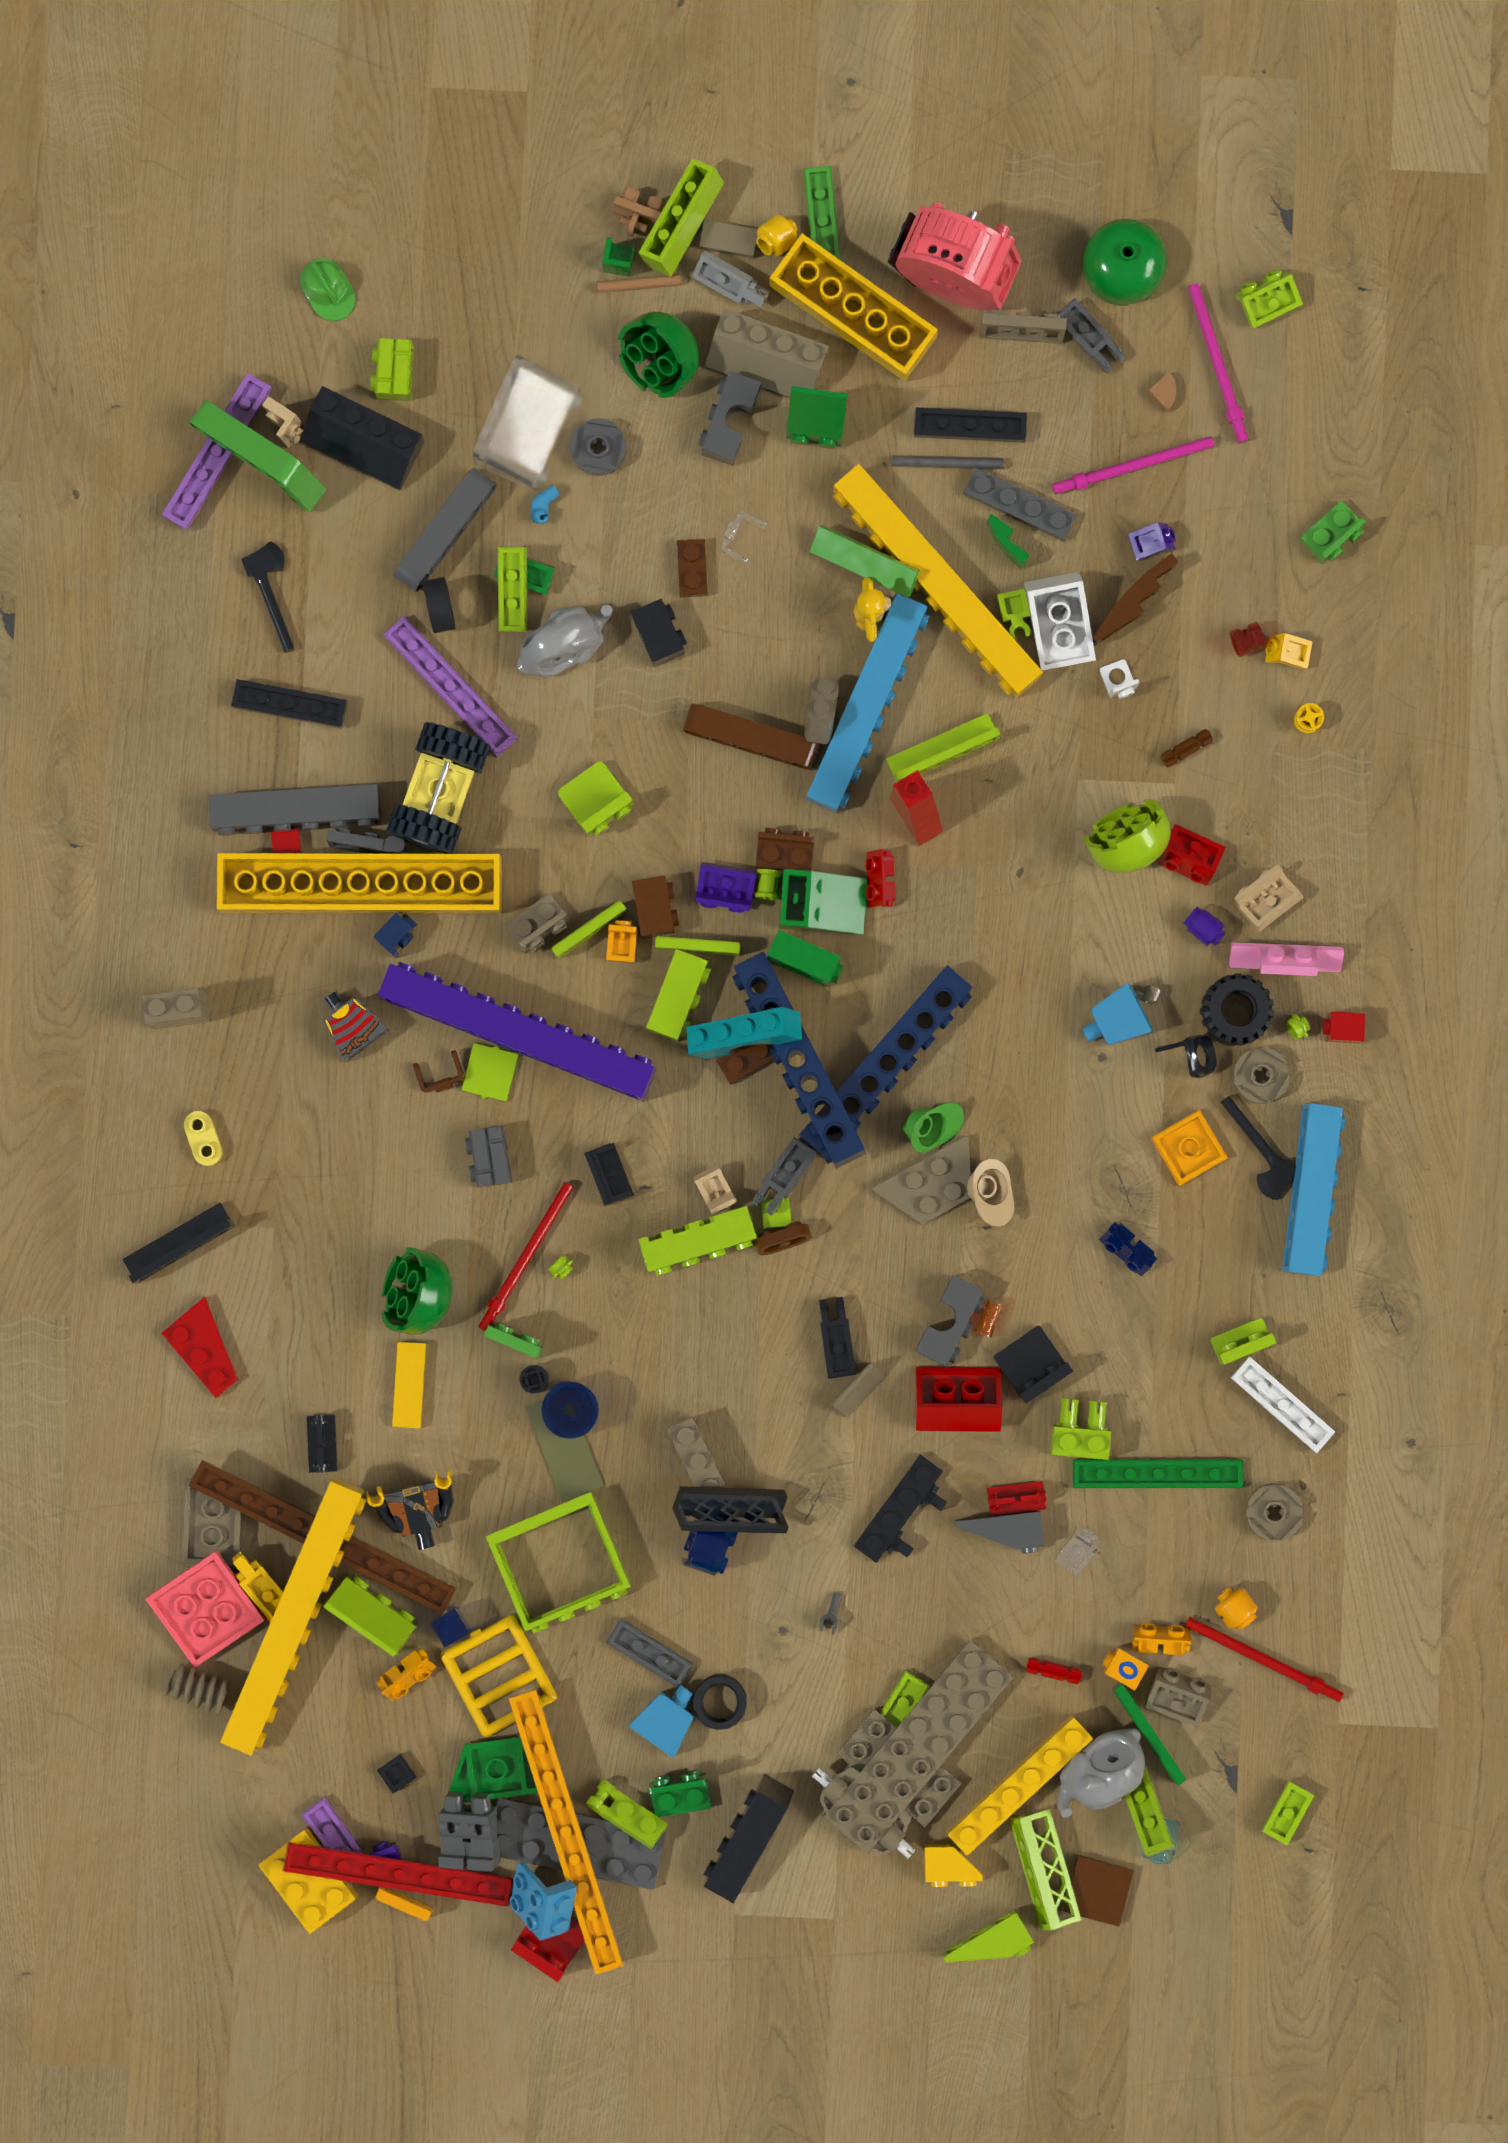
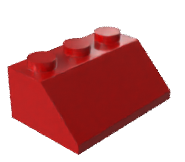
[915,1367,1003,1432]

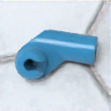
[530,484,560,524]

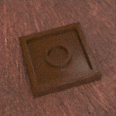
[1063,1855,1134,1927]

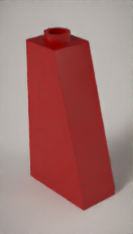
[890,770,943,846]

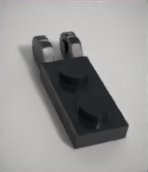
[819,1297,856,1379]

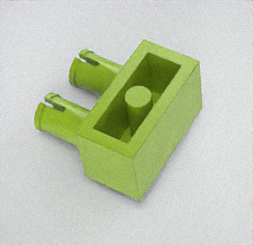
[1050,1398,1111,1460]

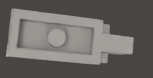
[692,251,770,307]

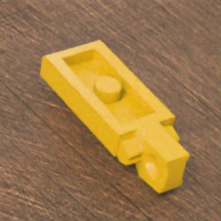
[231,1551,284,1623]

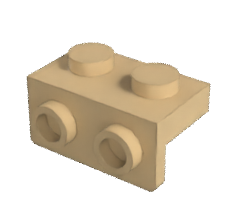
[1234,864,1303,932]

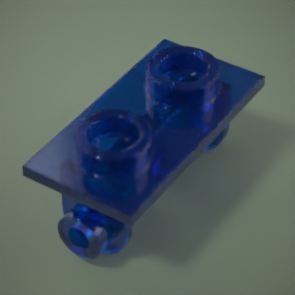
[1098,1221,1158,1276]

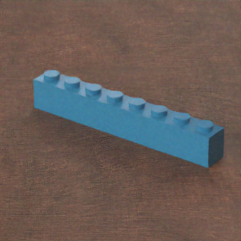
[806,593,930,814]

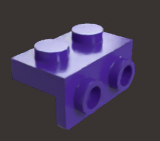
[695,862,757,913]

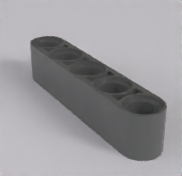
[393,468,497,592]

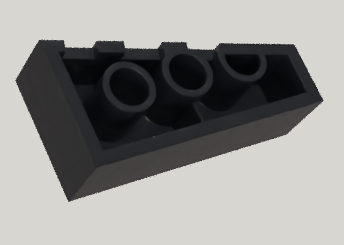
[703,1774,794,1904]

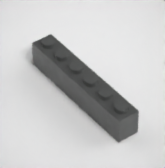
[209,784,381,836]

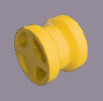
[1294,703,1324,734]

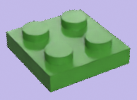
[484,1323,544,1358]

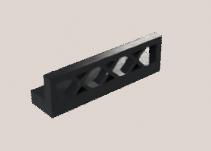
[122,1202,235,1284]
[672,1486,789,1534]

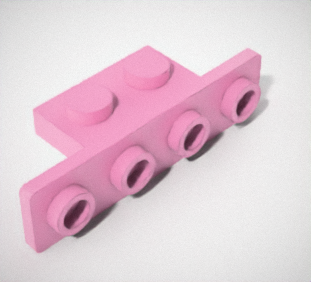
[1229,942,1344,976]

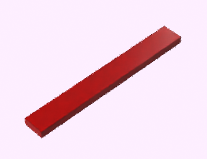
[282,1842,513,1907]

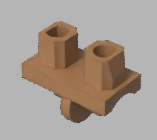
[613,186,664,237]

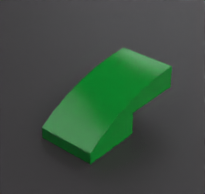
[986,514,1030,569]

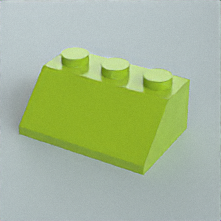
[324,1575,418,1657]

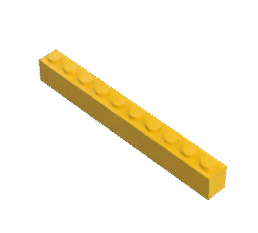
[833,464,1043,698]
[220,1477,366,1756]

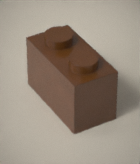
[632,875,679,939]

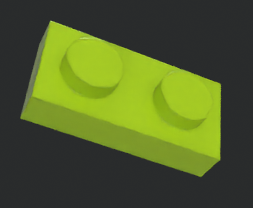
[1261,1780,1315,1846]

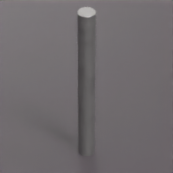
[892,455,1003,469]

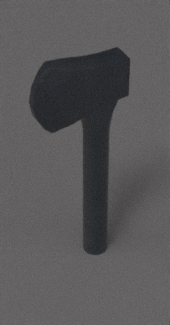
[241,541,295,653]
[1220,1096,1296,1200]

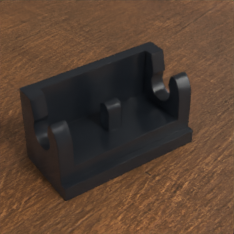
[584,1143,634,1207]

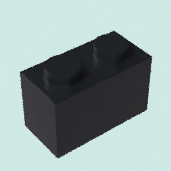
[631,598,687,667]

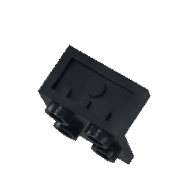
[993,1326,1073,1404]

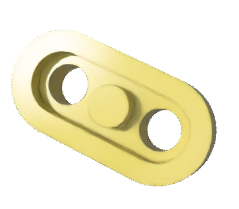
[184,1111,223,1166]

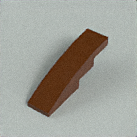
[1093,553,1178,646]

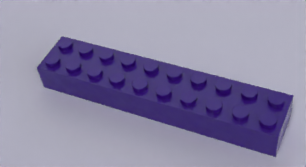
[378,962,656,1102]

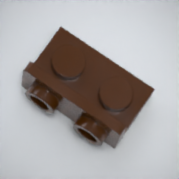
[755,828,815,871]

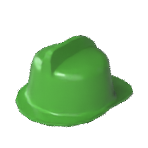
[300,258,355,321]
[901,1102,964,1153]

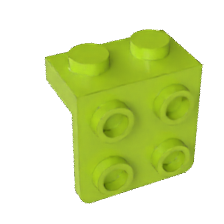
[558,761,634,837]

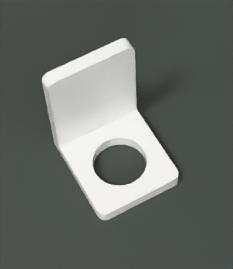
[1099,659,1140,699]

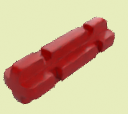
[1026,1657,1082,1685]

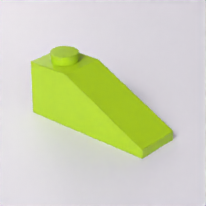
[942,1909,1034,1963]

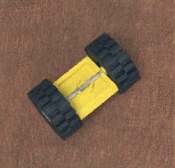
[386,722,491,854]

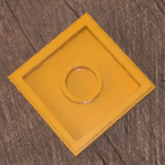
[1150,1109,1228,1186]

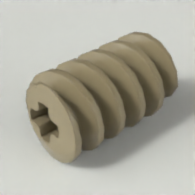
[165,1663,229,1716]

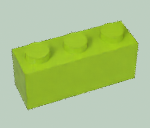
[646,949,711,1042]

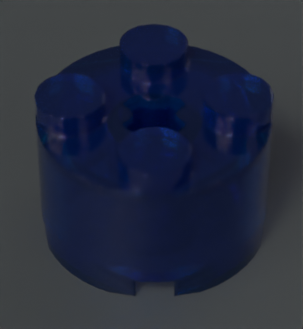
[542,1381,599,1439]
[681,1517,738,1576]

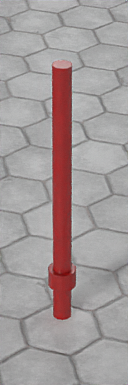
[478,1182,574,1332]
[1185,1617,1344,1702]

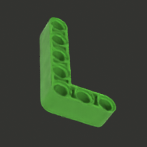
[188,400,326,512]

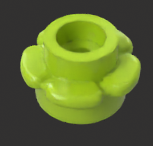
[1285,1014,1310,1040]
[548,1254,573,1280]

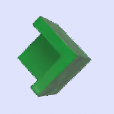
[602,237,635,277]

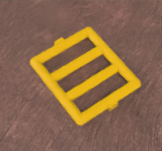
[440,1615,557,1738]

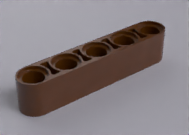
[682,703,821,771]

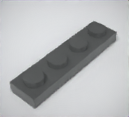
[963,468,1076,542]

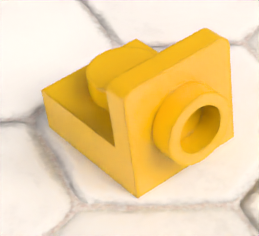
[1265,633,1313,670]

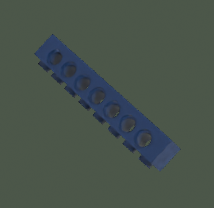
[732,951,866,1169]
[799,965,973,1158]

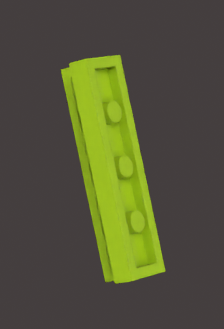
[886,713,1001,782]
[1009,1809,1081,1931]

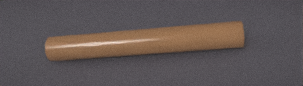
[597,274,681,293]

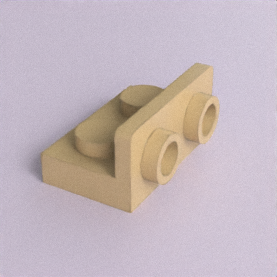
[262,396,304,448]

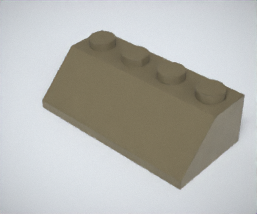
[705,308,829,398]

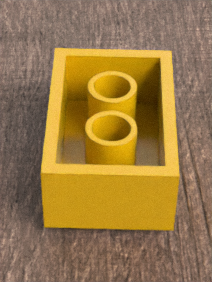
[258,1826,359,1934]

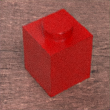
[1322,1012,1365,1044]

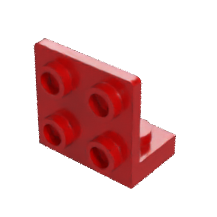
[511,1916,585,1983]

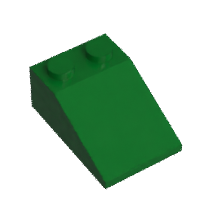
[786,386,848,449]

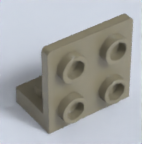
[504,893,570,953]

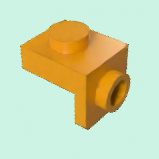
[606,921,637,963]

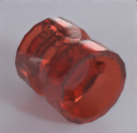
[1230,622,1266,658]

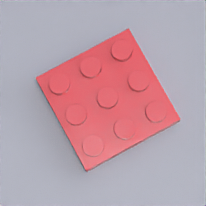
[145,1549,265,1668]

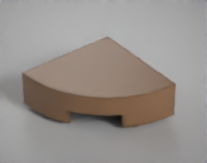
[1148,372,1177,412]

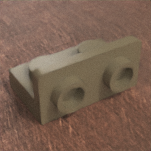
[1145,1667,1211,1727]

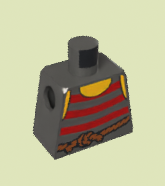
[323,991,389,1062]

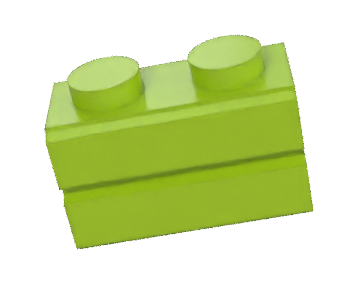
[370,338,414,401]

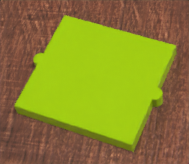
[461,1043,519,1102]

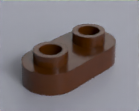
[755,1221,812,1255]

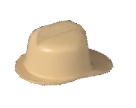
[967,1159,1014,1227]

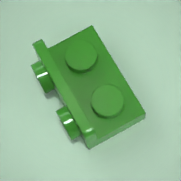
[1299,500,1367,563]

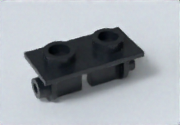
[307,1415,338,1473]

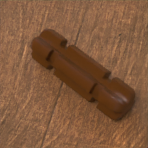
[1160,729,1213,767]

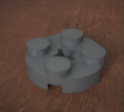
[570,419,626,476]

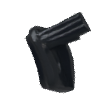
[1155,1035,1217,1078]

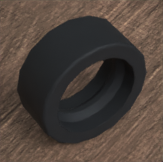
[423,577,455,633]
[693,1674,747,1730]

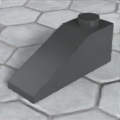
[954,1511,1044,1554]

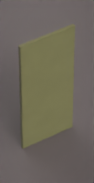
[526,1391,604,1502]

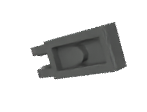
[1058,298,1125,374]
[327,827,407,854]
[751,1137,818,1216]

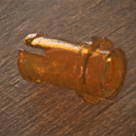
[975,1300,1004,1338]

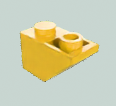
[924,1844,983,1887]

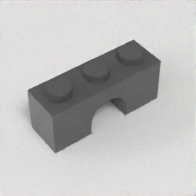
[699,371,761,466]
[915,1275,986,1367]

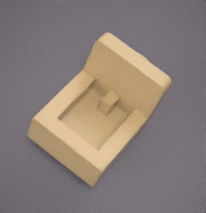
[693,1164,737,1214]

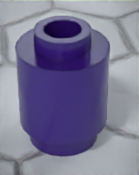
[1183,906,1226,947]

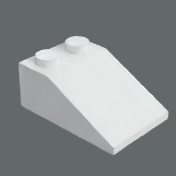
[1024,572,1096,671]

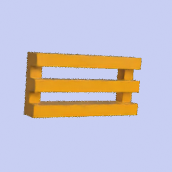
[375,1887,434,1922]

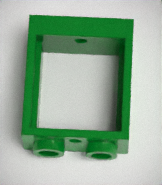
[767,929,843,988]

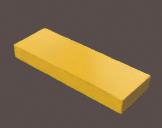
[392,1342,427,1429]

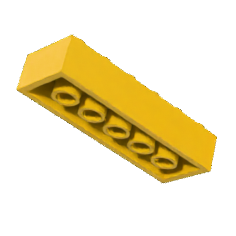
[769,234,938,382]

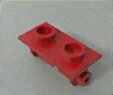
[865,849,896,908]
[987,1481,1047,1516]

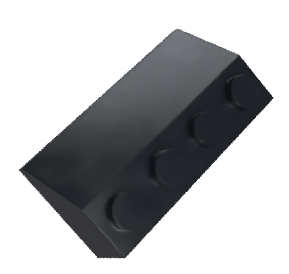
[300,386,425,491]

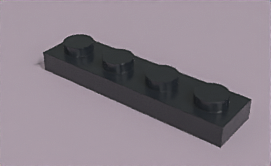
[914,407,1027,443]
[231,679,347,729]

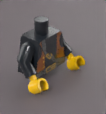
[365,1470,454,1550]

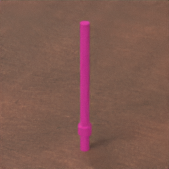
[1188,283,1249,444]
[1052,436,1214,495]

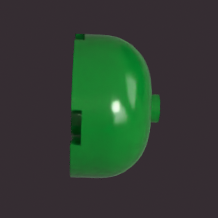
[1082,219,1167,306]
[618,312,699,398]
[381,1247,452,1335]

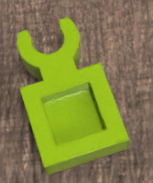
[997,589,1031,640]

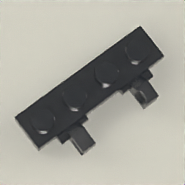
[853,1454,947,1563]

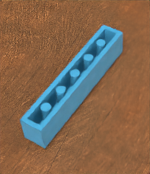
[1282,1103,1345,1276]

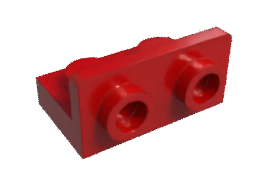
[1157,824,1226,886]

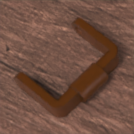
[413,1050,465,1093]

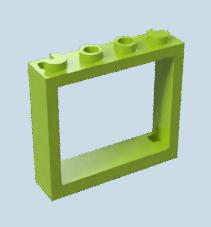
[486,1491,631,1634]

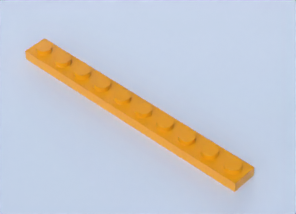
[509,1689,623,1975]

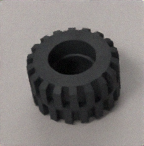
[1200,973,1274,1046]

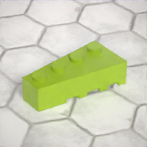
[638,1206,757,1277]

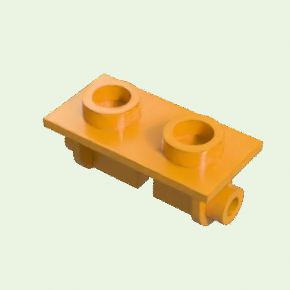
[1132,1623,1191,1656]
[376,1648,437,1701]

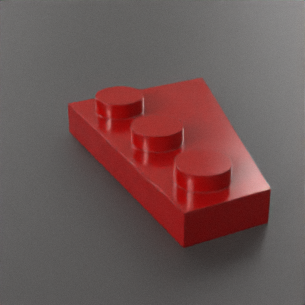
[161,1297,239,1398]

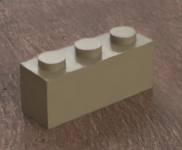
[667,1417,727,1488]

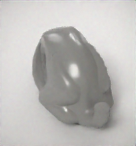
[517,605,612,677]
[1057,1728,1145,1818]

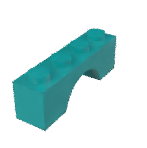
[686,1007,802,1059]

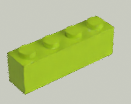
[639,158,724,277]

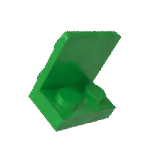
[648,1770,711,1817]

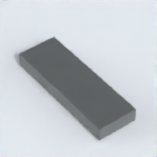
[606,1618,693,1688]

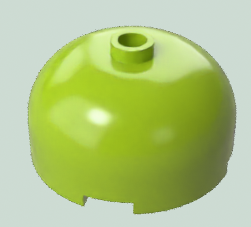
[1084,799,1171,873]

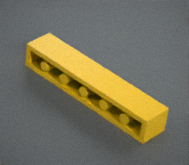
[946,1715,1093,1856]

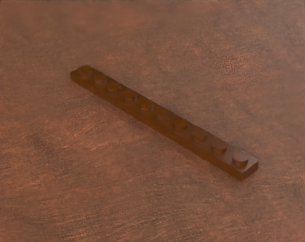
[189,1460,456,1614]

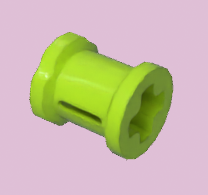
[755,869,782,900]

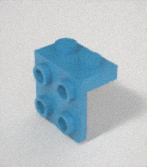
[510,1862,577,1940]

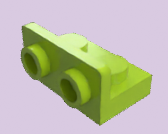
[1234,269,1303,329]
[1210,1318,1276,1365]

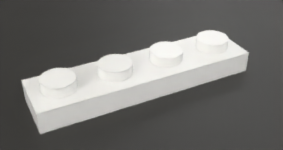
[1230,1357,1335,1453]

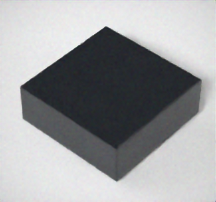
[377,1753,417,1794]

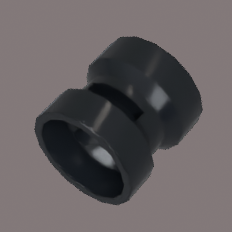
[519,1365,549,1394]

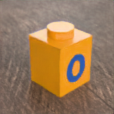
[1102,1647,1149,1690]

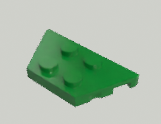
[448,1736,538,1803]

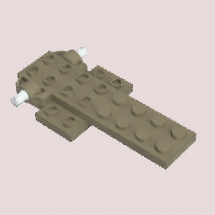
[811,1640,1014,1859]

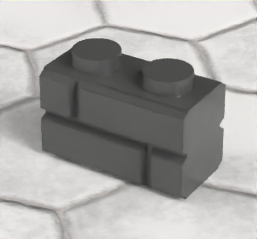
[465,1126,512,1188]

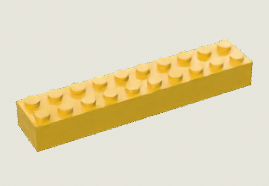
[217,853,502,914]

